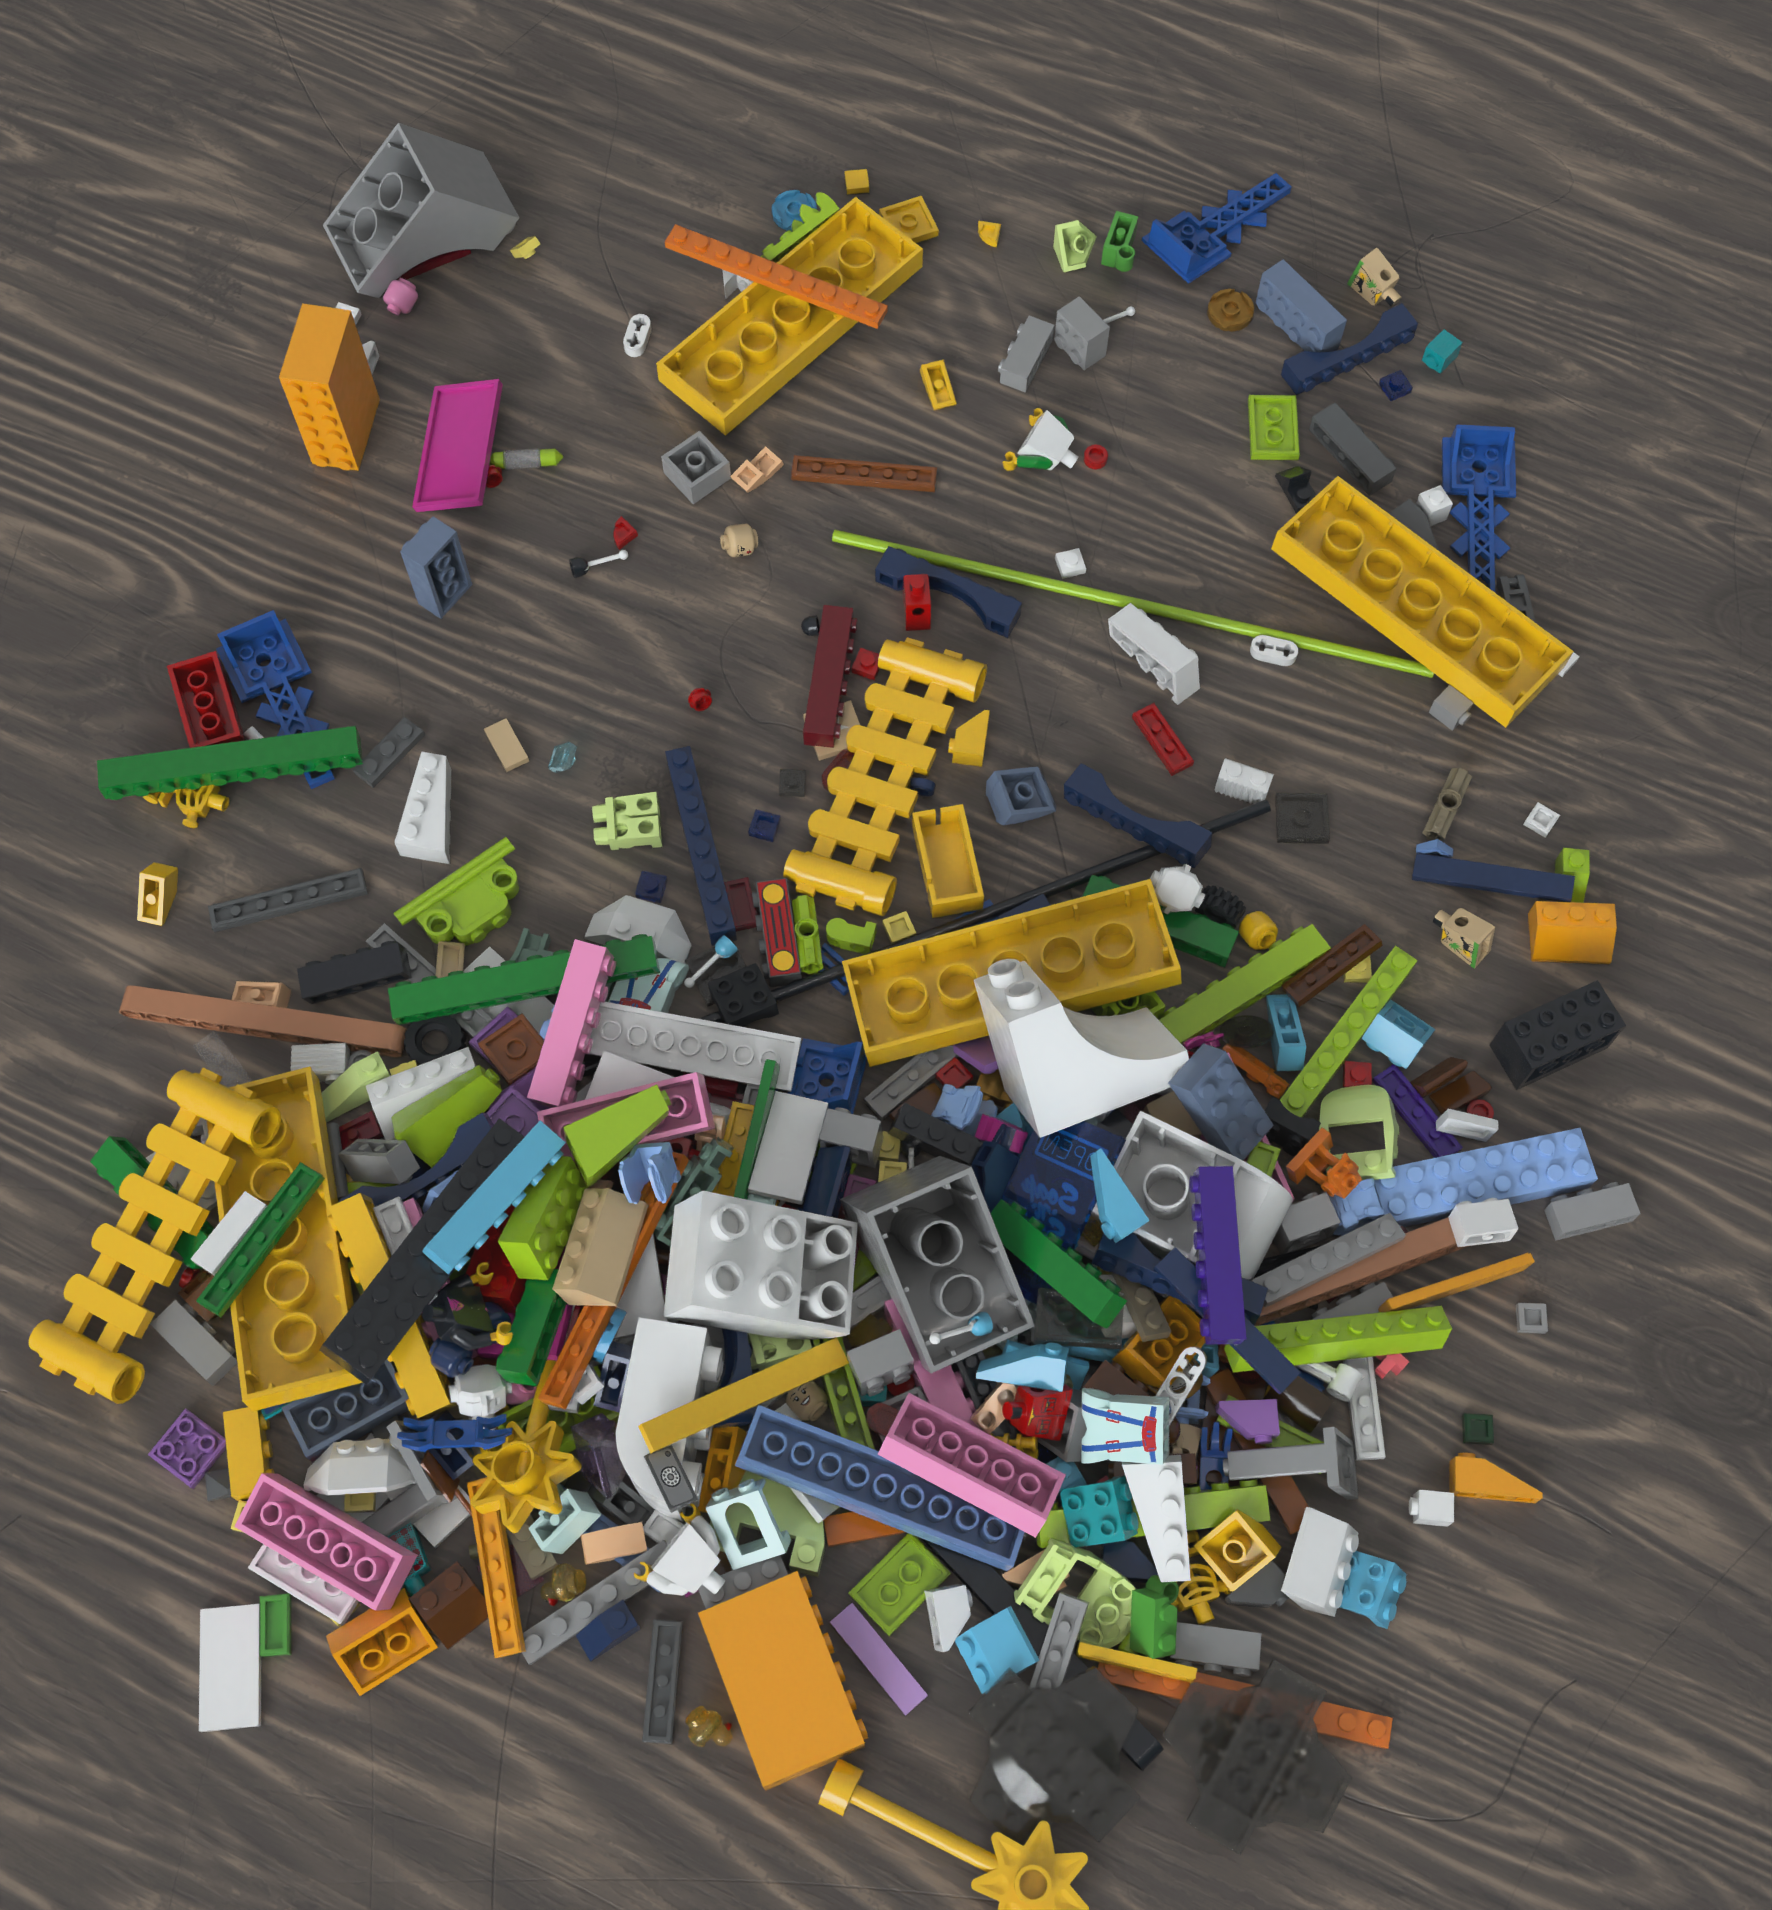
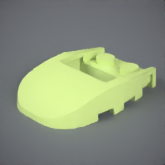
[1319,1085,1399,1181]
[1014,1538,1136,1648]

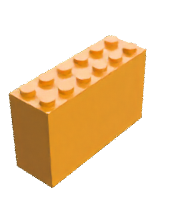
[279,303,380,471]
[698,1571,868,1790]

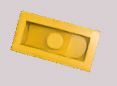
[920,359,957,410]

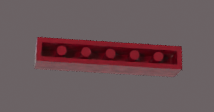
[803,605,858,748]

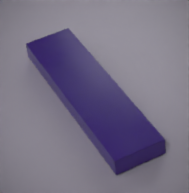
[1372,1064,1463,1158]

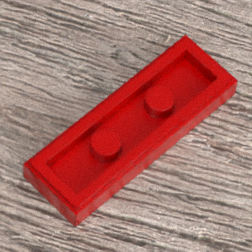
[1132,703,1194,776]

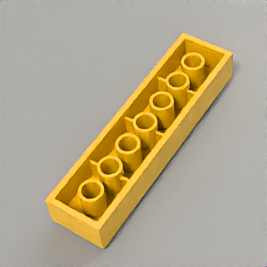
[328,1193,457,1419]

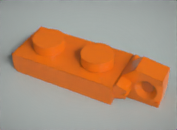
[1222,1041,1290,1099]

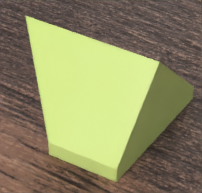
[1053,220,1097,272]

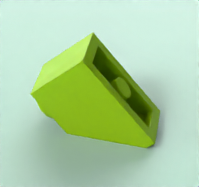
[1555,848,1590,903]

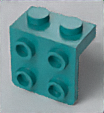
[1060,1475,1139,1548]

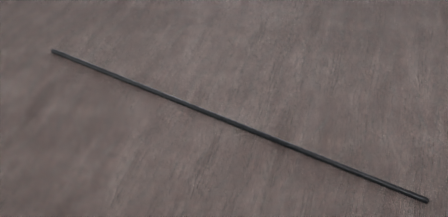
[345,800,1271,1169]

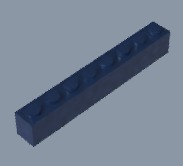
[665,746,737,946]

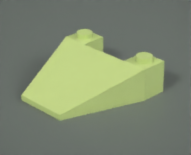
[710,1471,825,1577]

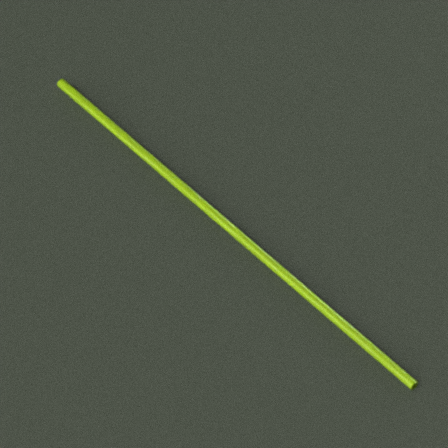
[832,530,1434,678]

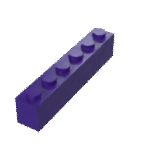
[1189,1166,1246,1345]

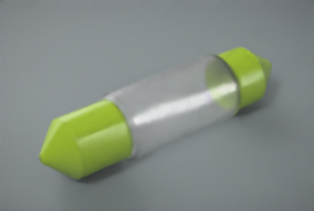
[489,448,563,470]

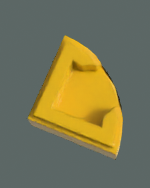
[978,221,1001,247]

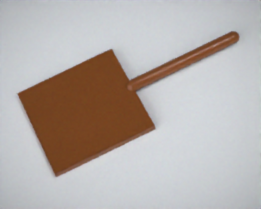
[420,1450,472,1517]

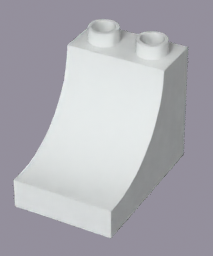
[974,959,1189,1138]

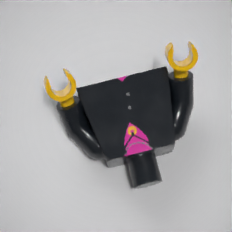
[422,1262,513,1350]

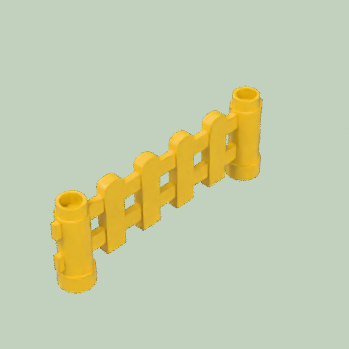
[783,637,987,917]
[29,1068,281,1404]

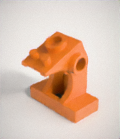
[1286,1128,1362,1199]

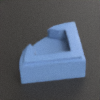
[1416,839,1453,858]

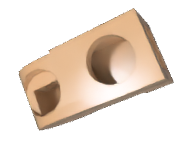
[970,1382,1017,1434]

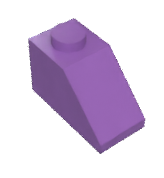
[1215,1399,1280,1444]

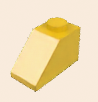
[948,710,990,767]
[137,862,178,926]

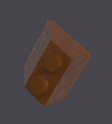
[409,1561,489,1650]

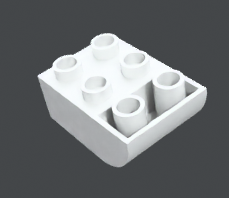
[1089,1111,1293,1281]
[663,1191,858,1339]
[616,1317,724,1522]

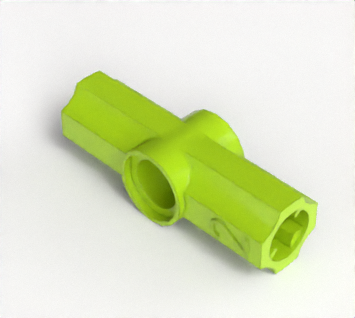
[792,895,823,974]

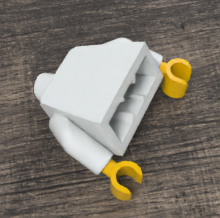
[634,1503,725,1596]

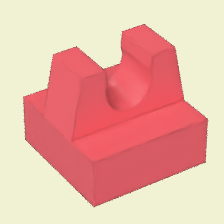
[1374,1353,1409,1379]

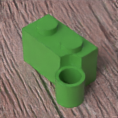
[1101,211,1138,272]
[1130,1575,1179,1659]

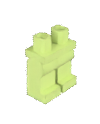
[592,792,663,850]
[747,1333,812,1371]

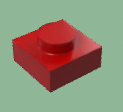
[851,648,880,681]
[935,1057,973,1089]
[1343,1061,1372,1088]

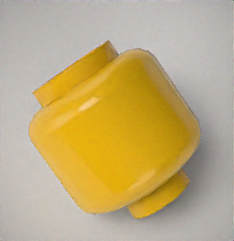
[1239,911,1278,950]

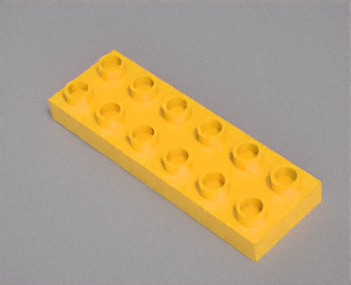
[656,197,923,436]
[1271,476,1574,728]
[842,879,1182,1067]
[207,1066,363,1412]

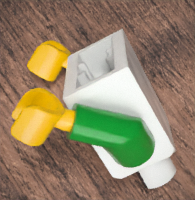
[1002,408,1078,471]

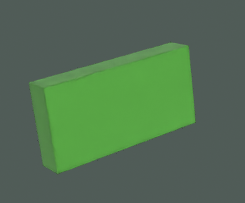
[260,1594,291,1657]

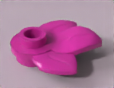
[1182,1032,1224,1051]

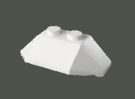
[585,895,692,963]
[304,1438,417,1495]

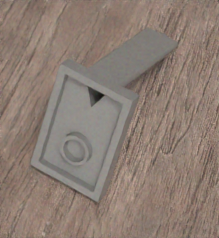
[362,1420,457,1537]
[1223,1427,1358,1500]

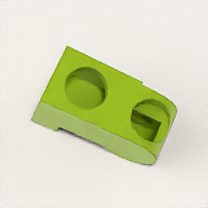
[826,918,877,954]

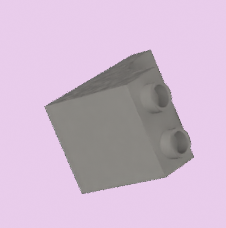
[323,123,519,298]
[840,1156,1035,1373]

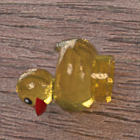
[540,1563,586,1606]
[685,1706,733,1747]

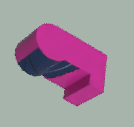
[974,1114,1028,1154]

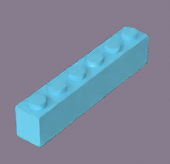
[422,1120,566,1274]

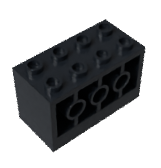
[1490,980,1626,1090]

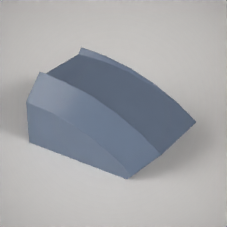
[986,767,1056,825]

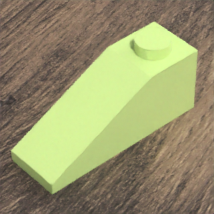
[322,1051,391,1123]

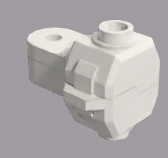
[1150,864,1205,914]
[449,1364,512,1430]

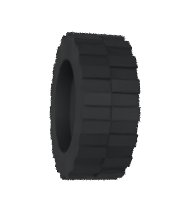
[404,1015,466,1066]

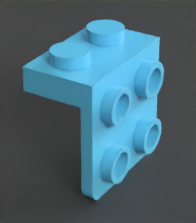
[1340,1551,1407,1629]

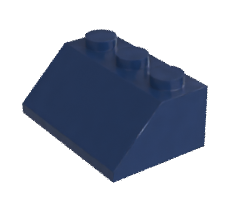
[797,1146,853,1218]

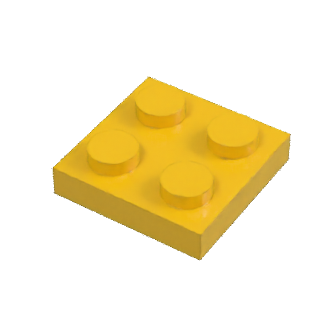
[879,196,939,243]

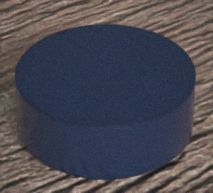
[909,778,936,796]

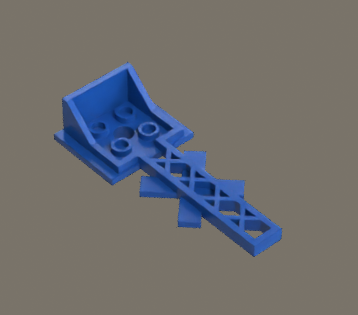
[1141,173,1292,284]
[1442,425,1516,592]
[216,610,335,789]
[774,1038,867,1114]

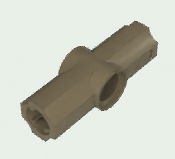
[1422,767,1472,842]

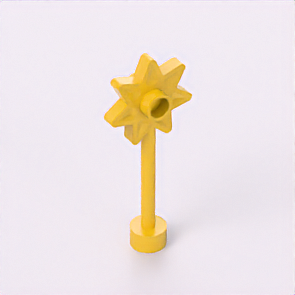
[470,1360,582,1533]
[818,1758,1089,1910]

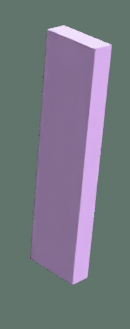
[830,1603,928,1716]

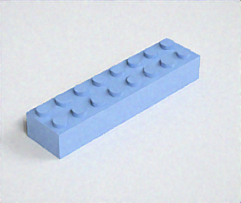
[1374,1128,1598,1227]

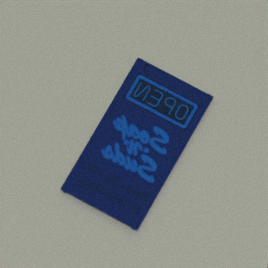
[1000,1121,1126,1309]

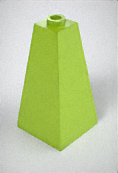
[391,1065,502,1167]
[564,1084,671,1188]

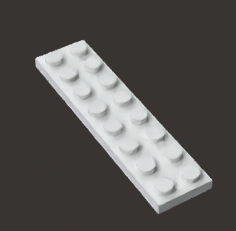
[589,1002,802,1092]

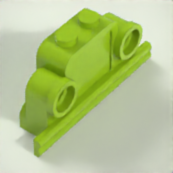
[393,837,519,946]

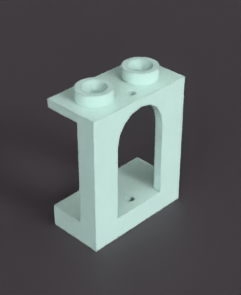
[706,1478,791,1570]

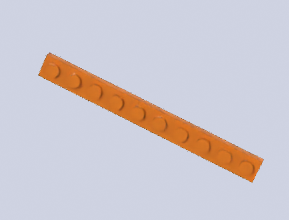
[665,224,888,329]
[538,1152,689,1409]
[1096,1662,1393,1749]

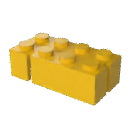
[912,804,984,918]

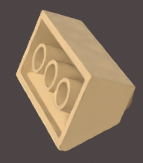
[552,1188,648,1306]

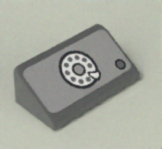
[644,1445,698,1513]

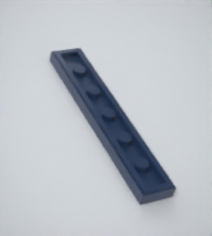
[1412,853,1575,902]
[1154,1247,1301,1394]

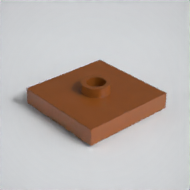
[478,1013,544,1086]

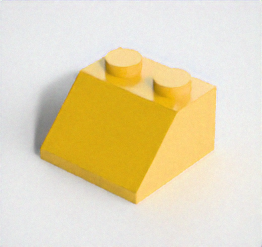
[1194,1509,1281,1592]

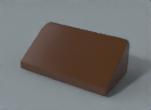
[1410,1057,1468,1098]
[1429,1070,1492,1115]

